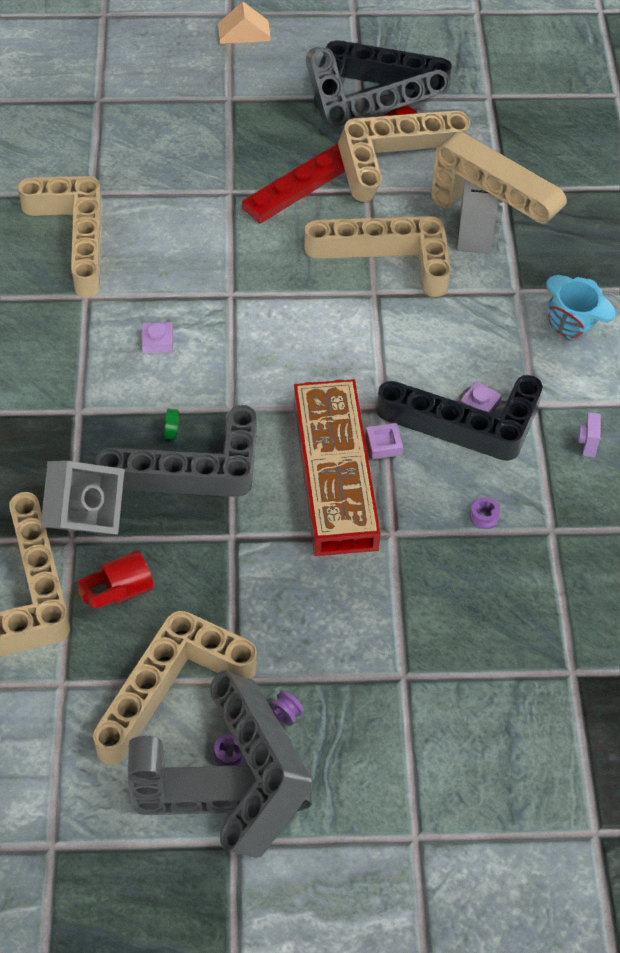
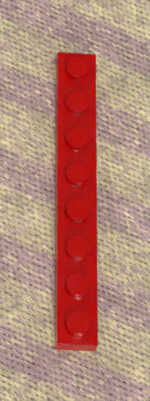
[242,105,419,224]

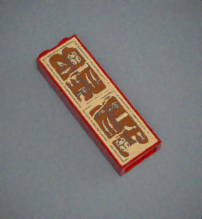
[294,379,381,557]

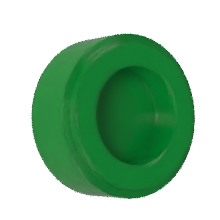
[164,408,179,440]

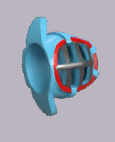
[546,275,615,339]

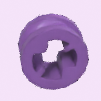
[470,497,500,529]
[269,691,304,726]
[214,733,245,766]

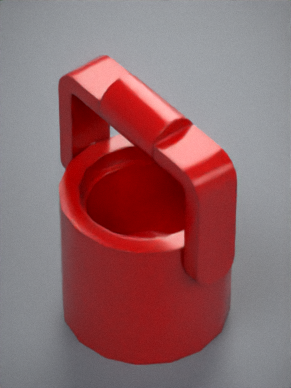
[77,550,154,609]

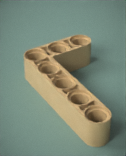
[338,111,470,202]
[431,132,567,223]
[18,176,102,298]
[304,216,451,297]
[0,492,70,657]
[93,611,257,765]

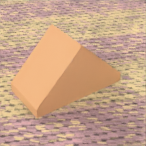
[218,1,271,44]

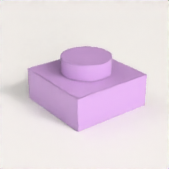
[142,322,173,353]
[460,381,502,413]
[578,413,601,457]
[366,423,403,459]

